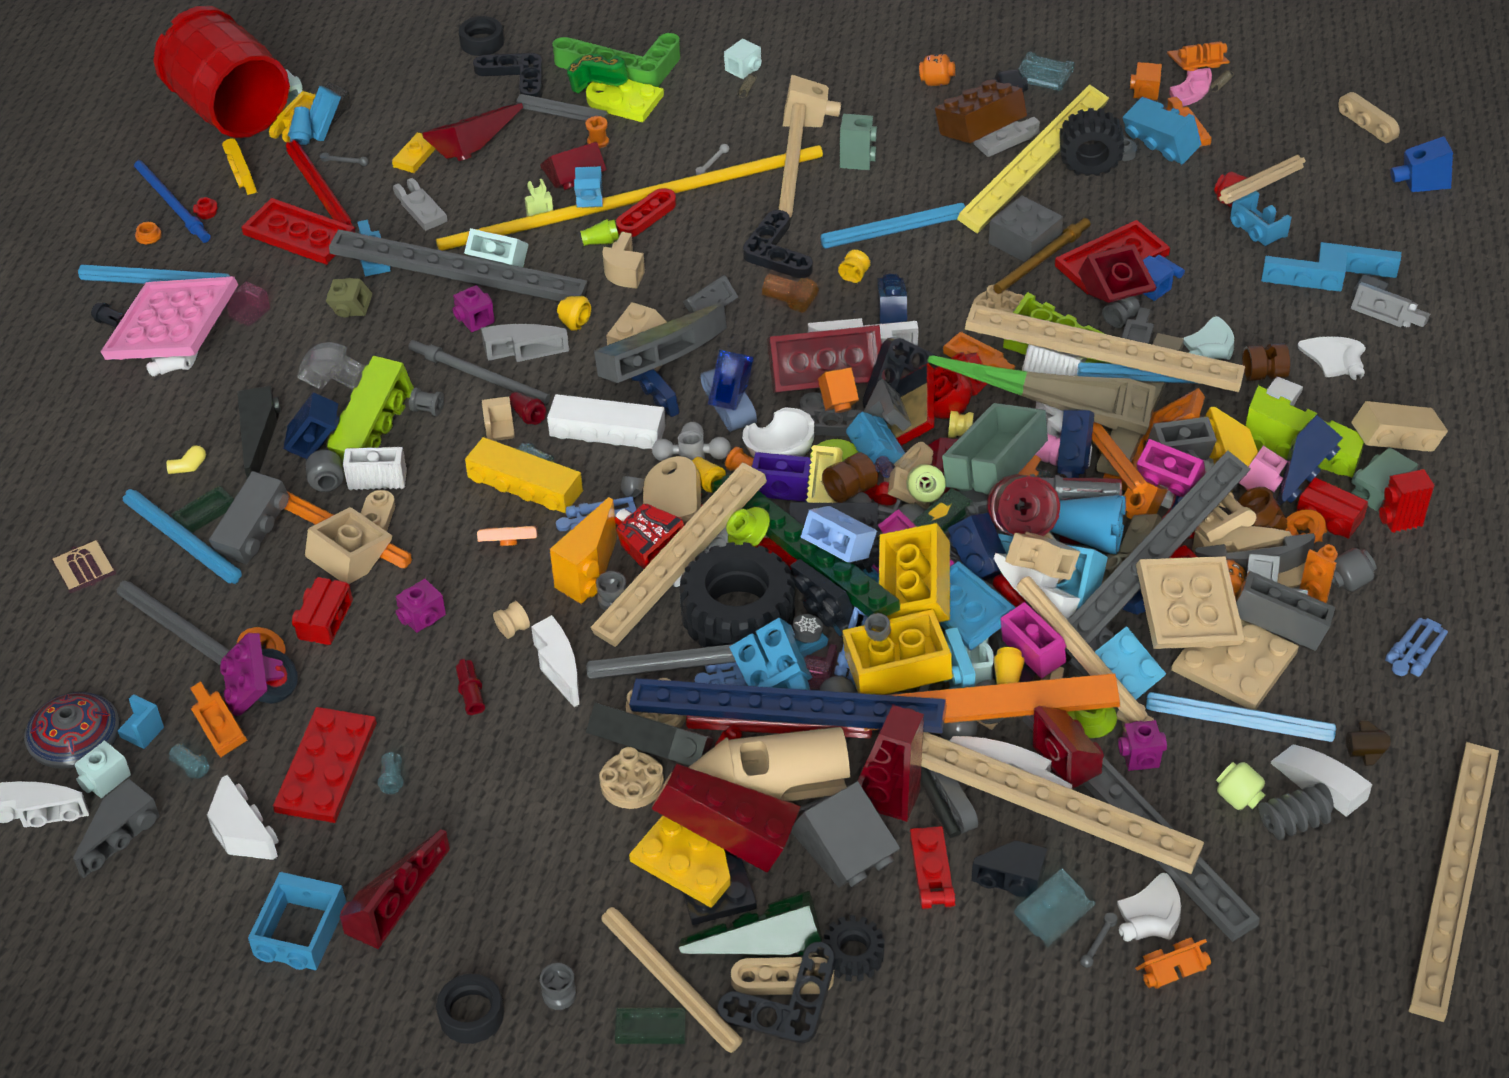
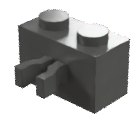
[1146,417,1217,460]

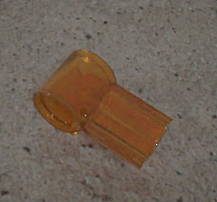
[762,273,819,313]

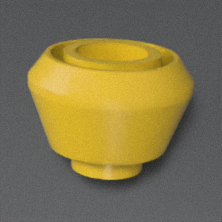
[557,296,591,331]

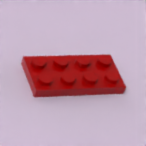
[241,198,356,265]
[1055,220,1170,295]
[273,707,377,823]

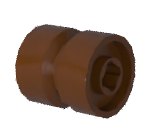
[1242,343,1290,381]
[822,453,878,503]
[1238,487,1287,531]

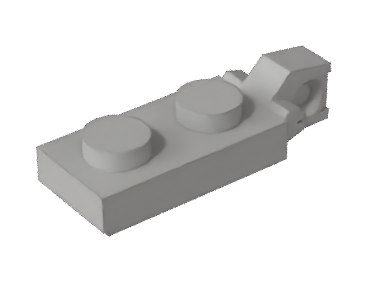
[974,117,1040,157]
[1351,282,1430,327]

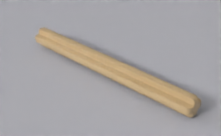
[779,103,806,218]
[1219,155,1305,204]
[1016,576,1148,723]
[602,907,742,1053]

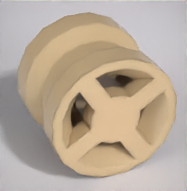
[493,601,530,639]

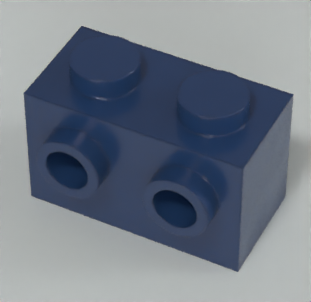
[283,392,339,459]
[947,513,1006,580]

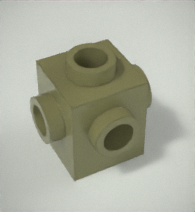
[326,278,373,317]

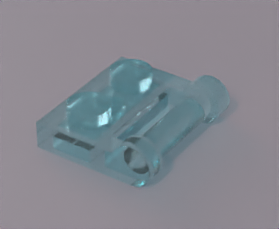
[1018,52,1075,91]

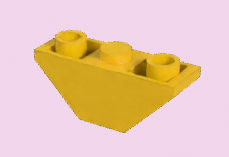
[1205,407,1258,492]

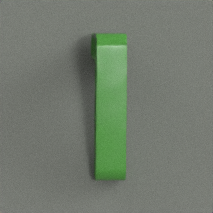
[553,33,680,87]

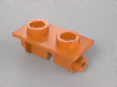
[1299,544,1338,603]
[1135,937,1211,989]

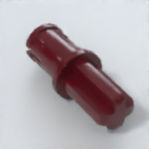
[456,659,485,715]

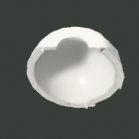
[742,407,814,457]

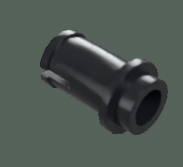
[91,302,125,329]

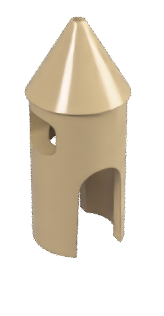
[688,727,850,801]

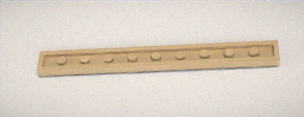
[965,304,1245,392]
[921,732,1204,874]
[1409,742,1499,1022]

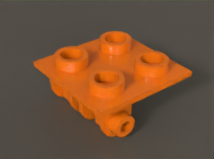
[1167,41,1229,71]

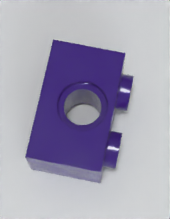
[752,452,812,502]

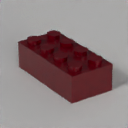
[767,325,885,393]

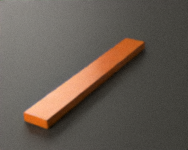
[864,673,1120,731]

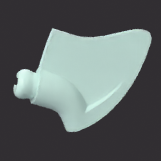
[1184,316,1234,360]

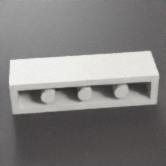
[547,394,665,449]

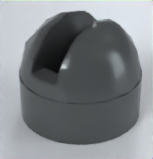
[621,476,645,498]
[864,613,891,641]

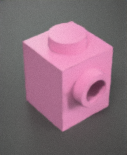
[1239,446,1288,492]

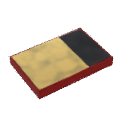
[887,363,934,446]

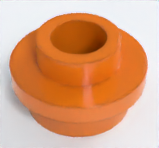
[135,222,162,244]

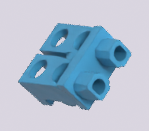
[729,618,812,690]

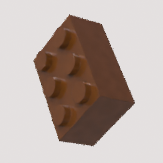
[935,79,1027,143]

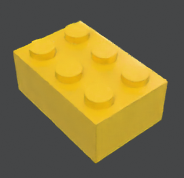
[879,523,950,622]
[842,609,952,695]

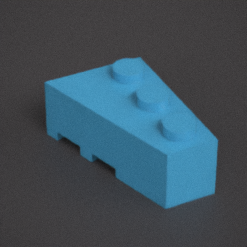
[1122,97,1202,165]

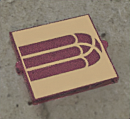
[51,539,116,593]

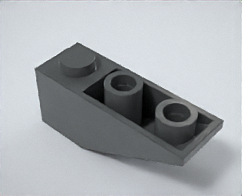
[73,779,160,878]

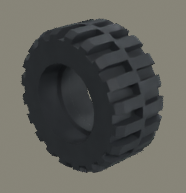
[679,542,795,650]

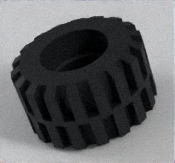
[1059,108,1124,176]

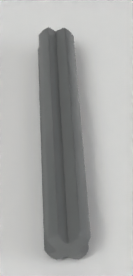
[516,94,608,121]

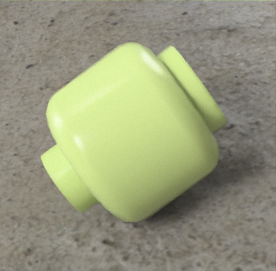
[906,464,946,503]
[1216,762,1265,810]

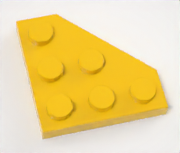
[629,816,730,908]

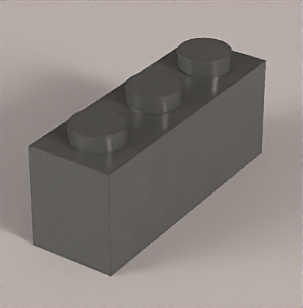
[209,471,290,565]
[1235,570,1335,651]

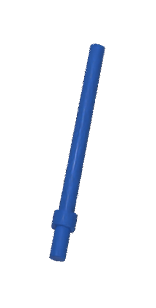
[134,160,211,243]

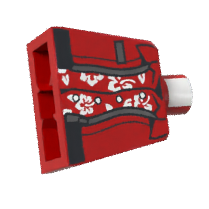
[615,504,684,569]

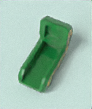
[567,54,629,93]

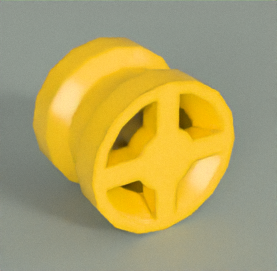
[838,250,870,283]

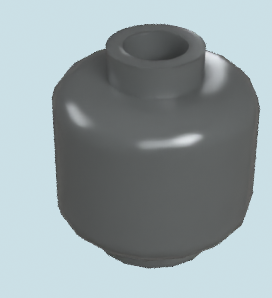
[305,450,344,492]
[1332,547,1377,592]

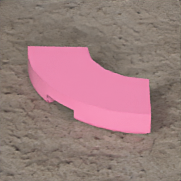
[1169,68,1212,106]

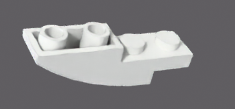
[808,318,918,349]
[949,736,1072,789]
[0,781,89,827]

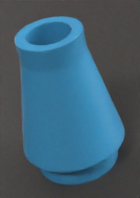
[288,107,312,145]

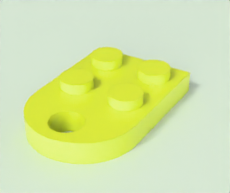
[586,79,664,122]

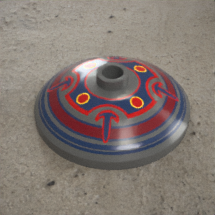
[24,692,120,769]

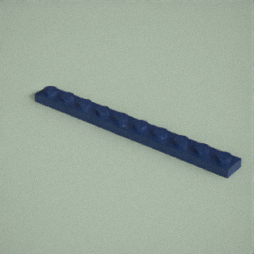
[629,678,947,733]

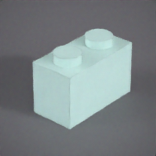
[464,228,529,267]

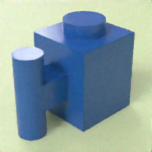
[1143,255,1185,301]

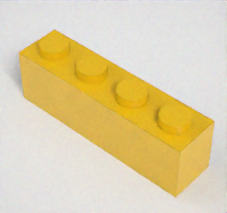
[465,437,583,513]

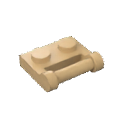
[1196,492,1257,543]

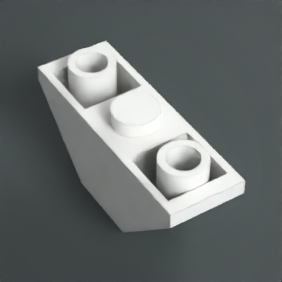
[207,775,278,860]

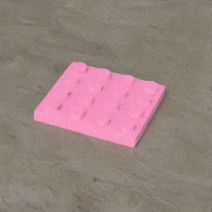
[101,277,238,360]

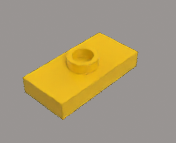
[392,132,435,173]

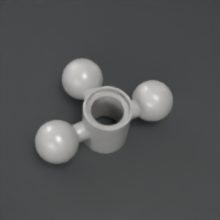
[652,422,731,461]

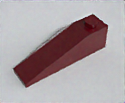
[422,103,523,161]
[340,829,450,949]

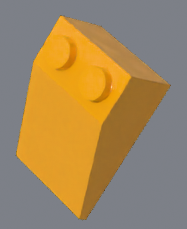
[550,497,617,604]

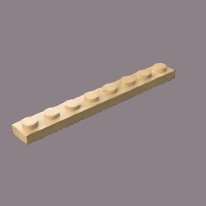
[591,462,767,647]

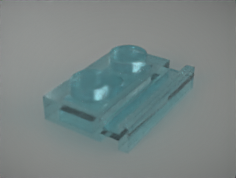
[1014,868,1096,948]

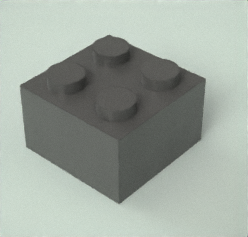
[989,195,1063,262]

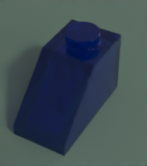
[708,350,754,410]

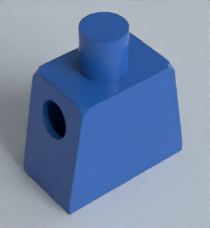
[1390,136,1453,192]

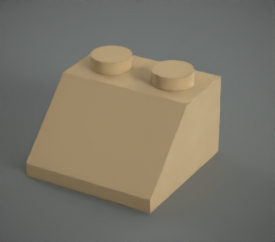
[606,302,667,372]
[305,507,392,584]

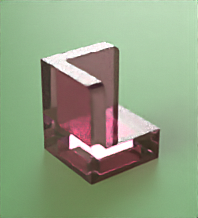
[226,281,270,326]
[803,644,837,689]

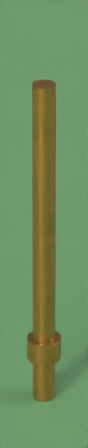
[993,218,1091,294]

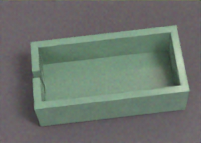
[942,403,1048,495]

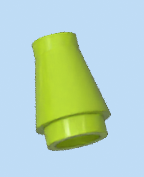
[580,219,619,246]

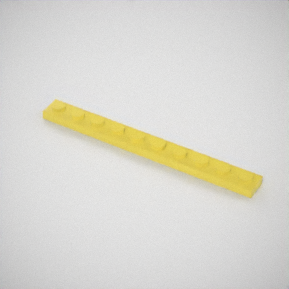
[957,84,1109,234]

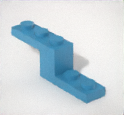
[1261,242,1401,292]

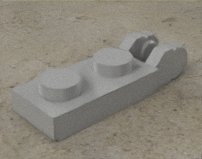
[393,178,448,231]

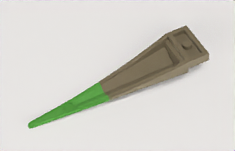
[928,355,1156,435]

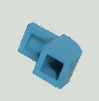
[574,166,603,208]

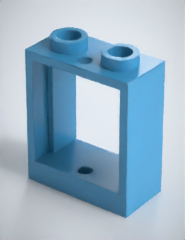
[248,872,347,970]

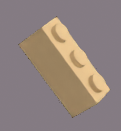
[1351,401,1448,451]

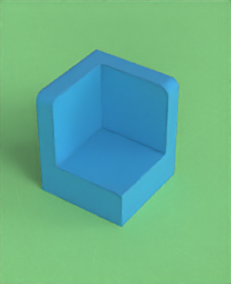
[118,694,164,749]

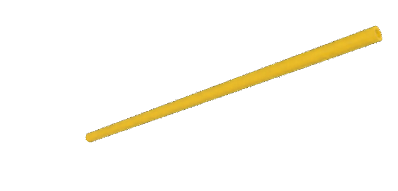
[436,145,823,251]

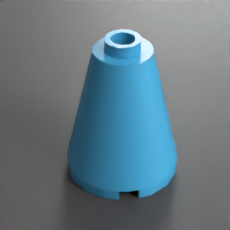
[1050,495,1126,554]

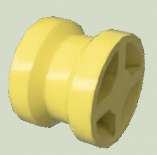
[948,411,974,439]

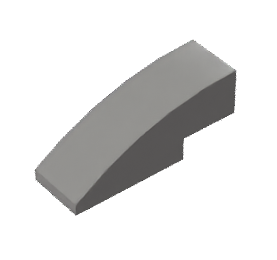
[481,324,569,362]

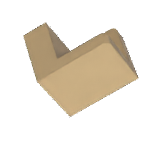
[482,396,515,441]

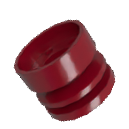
[986,474,1061,536]

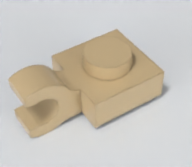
[888,466,937,509]

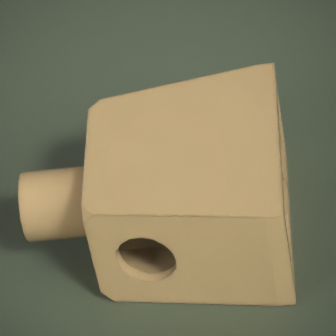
[783,75,841,127]

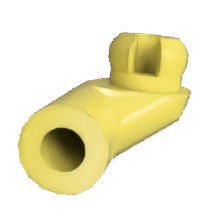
[167,445,206,474]

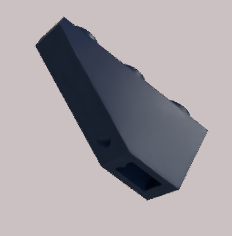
[877,274,907,324]
[1277,415,1343,505]

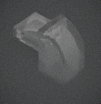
[297,342,365,389]

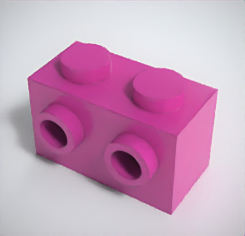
[1137,439,1206,497]
[1000,602,1066,679]

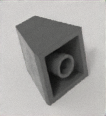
[791,781,900,888]

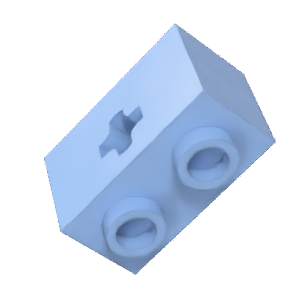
[801,506,877,562]

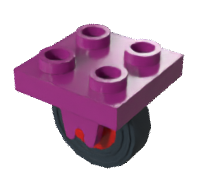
[220,633,298,716]

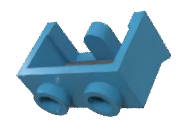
[1230,191,1291,246]

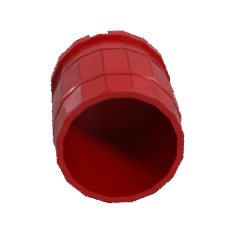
[153,6,290,138]

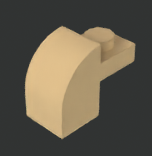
[603,232,645,289]
[1005,532,1080,580]

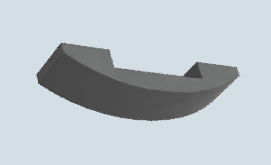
[1195,533,1315,574]

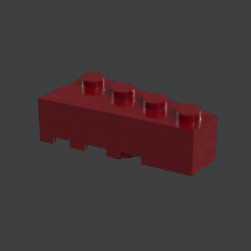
[857,705,924,822]
[652,764,801,873]

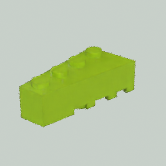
[1246,385,1364,478]

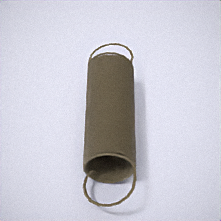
[1209,70,1234,92]
[737,74,757,98]

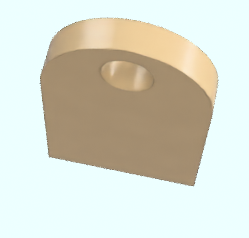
[643,456,701,524]

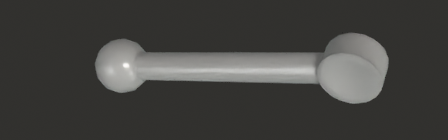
[696,144,729,175]

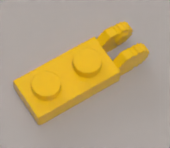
[269,91,316,142]
[222,138,257,195]

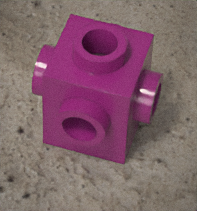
[452,285,495,332]
[395,579,446,633]
[1118,720,1167,771]

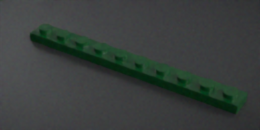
[711,474,900,617]

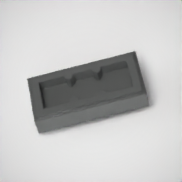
[683,275,738,313]

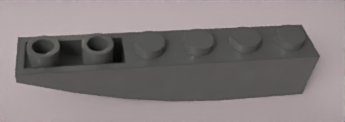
[594,302,727,383]

